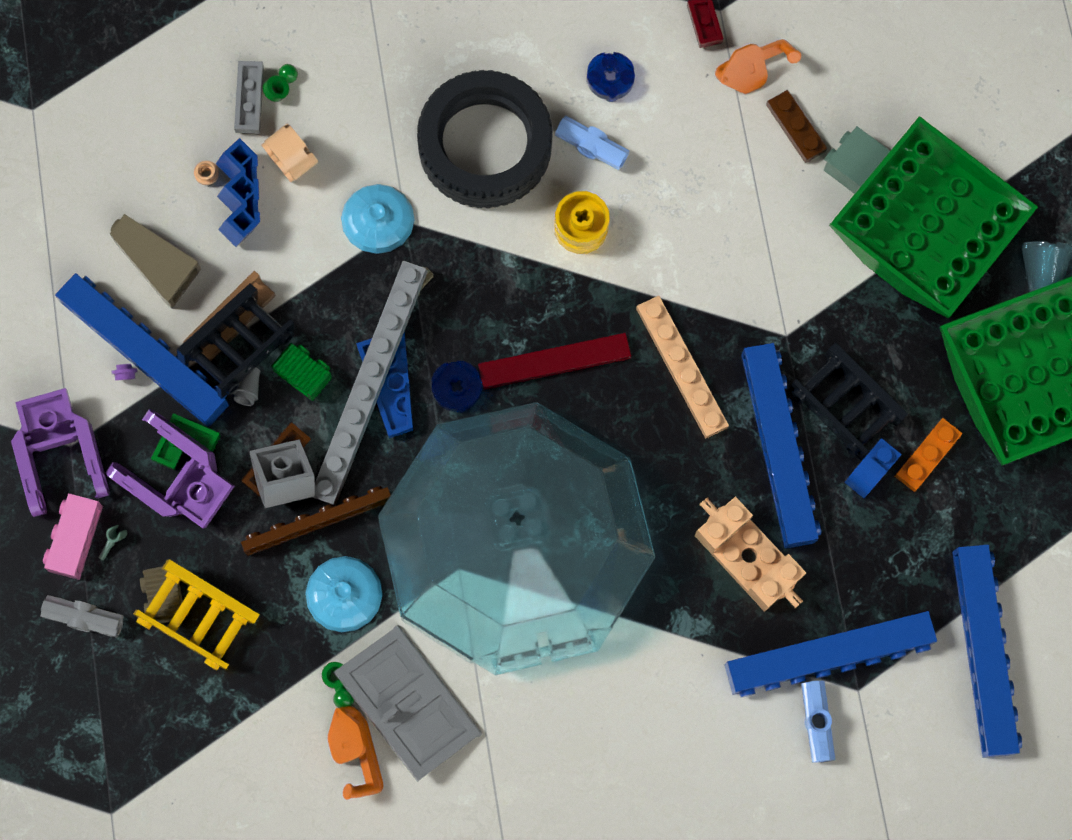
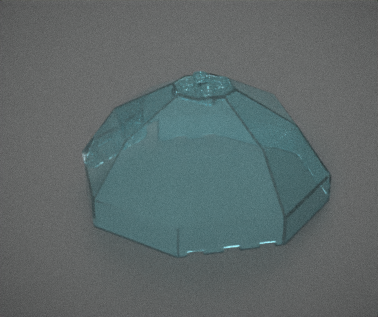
[378,402,655,676]

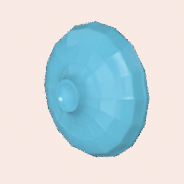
[341,184,414,254]
[306,556,382,633]

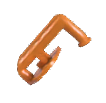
[715,39,801,94]
[328,706,383,800]

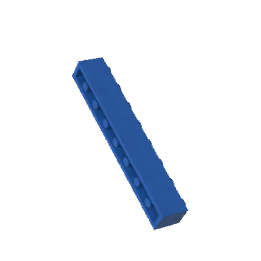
[55,273,229,428]
[741,343,821,549]
[952,545,1022,758]
[724,611,937,698]

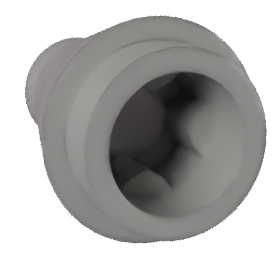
[233,368,261,406]

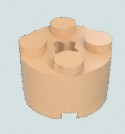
[261,123,318,183]

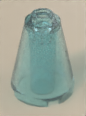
[1022,241,1072,292]

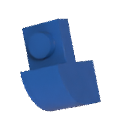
[844,438,902,498]

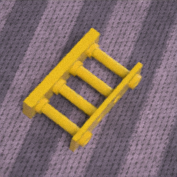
[133,559,260,670]

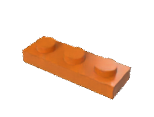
[895,418,963,492]

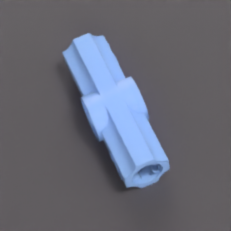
[555,116,630,170]
[801,681,835,763]

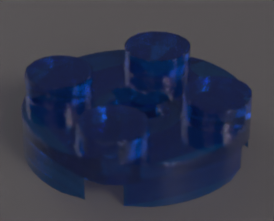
[586,52,635,102]
[432,361,482,413]

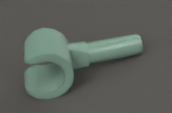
[99,525,127,560]

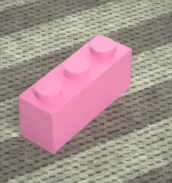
[43,493,103,580]

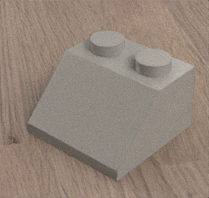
[250,439,315,508]

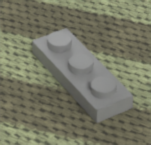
[234,61,264,134]

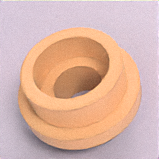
[194,161,219,185]

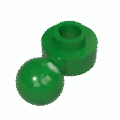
[263,64,298,102]
[322,662,354,708]

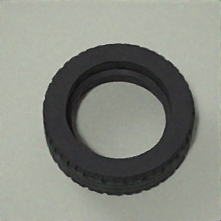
[417,70,553,208]

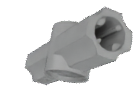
[40,595,124,638]

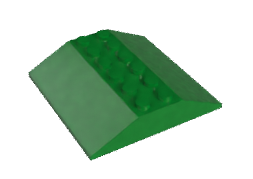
[829,116,1038,318]
[940,277,1072,466]

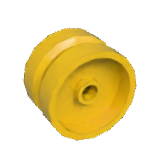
[554,191,610,254]

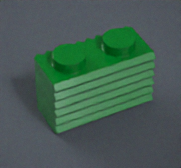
[271,343,332,401]

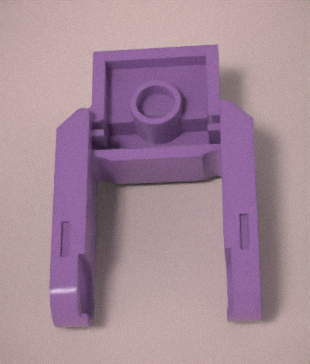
[11,388,110,517]
[106,409,235,528]

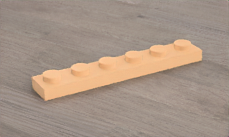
[636,296,729,439]

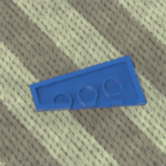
[356,331,413,438]

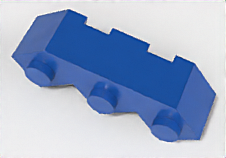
[216,138,260,247]

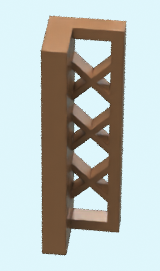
[183,271,276,361]

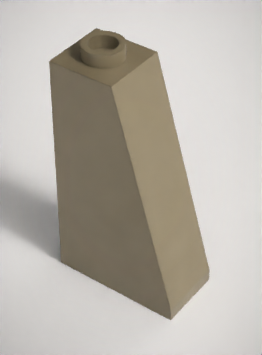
[110,214,202,309]

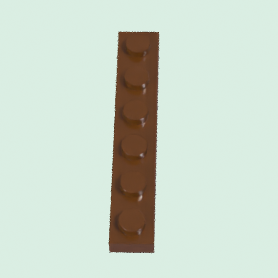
[241,486,392,556]

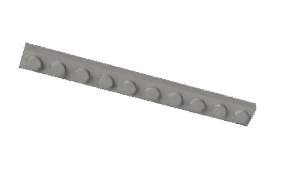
[312,261,428,506]

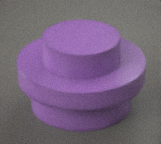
[111,364,137,381]

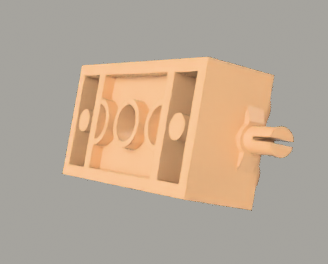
[695,496,806,612]

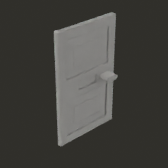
[334,625,482,782]

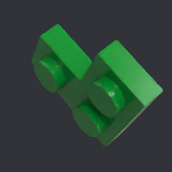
[151,413,221,471]

